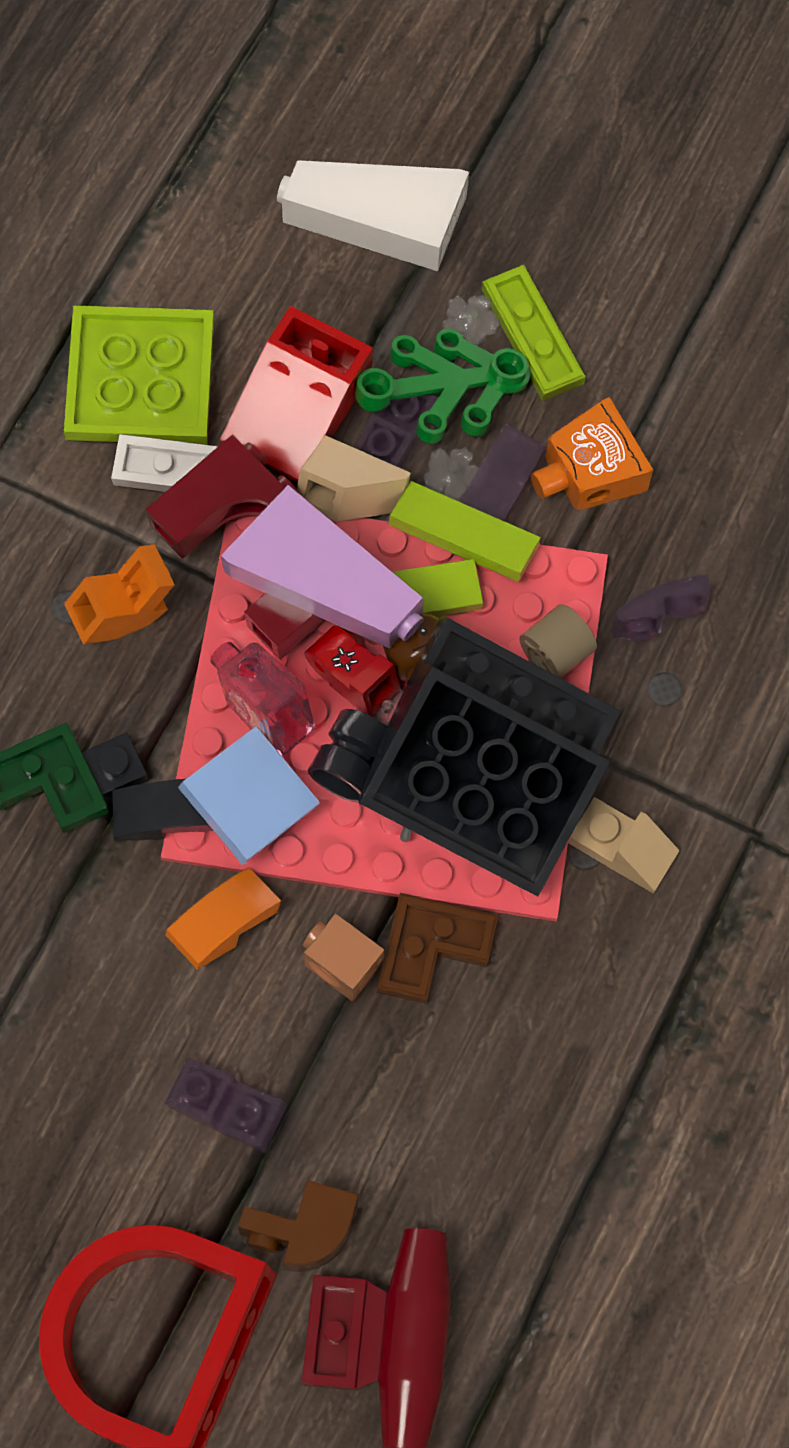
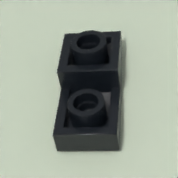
[113,778,213,841]

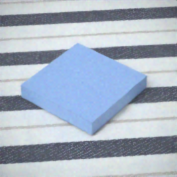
[178,726,320,865]

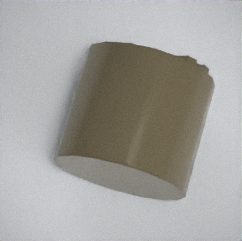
[519,604,597,678]

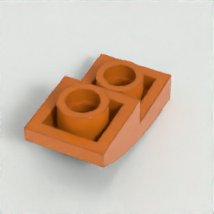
[165,867,281,970]

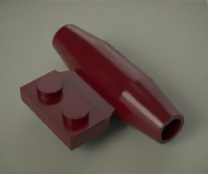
[301,1228,451,1448]

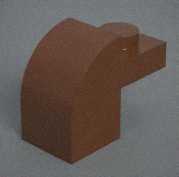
[238,1180,358,1272]

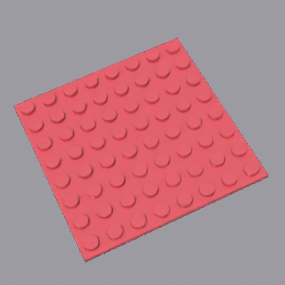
[161,516,608,922]

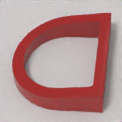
[39,1225,278,1448]

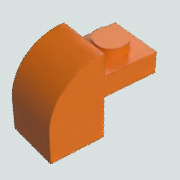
[64,544,175,645]

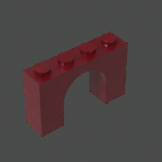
[145,434,325,660]

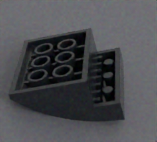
[358,616,621,897]

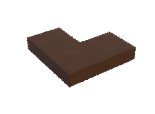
[377,893,498,1004]

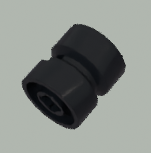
[308,709,387,803]

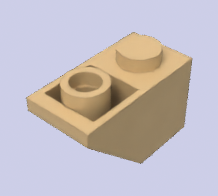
[297,435,411,522]

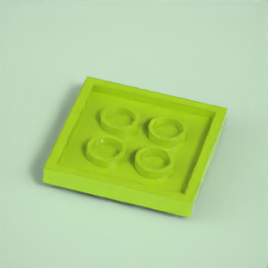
[64,306,214,445]

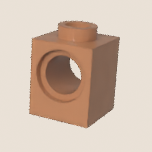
[303,914,384,1002]

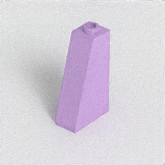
[221,485,424,648]

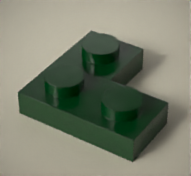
[0,722,109,834]

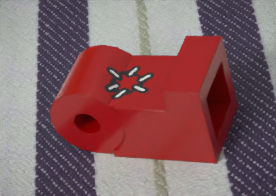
[304,625,401,717]

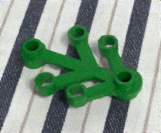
[355,328,531,443]

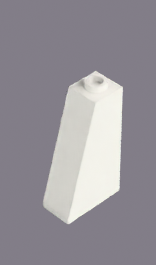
[277,160,469,271]

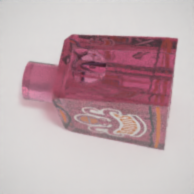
[210,642,316,757]

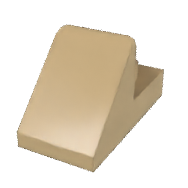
[568,797,679,894]

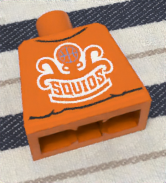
[530,397,653,510]

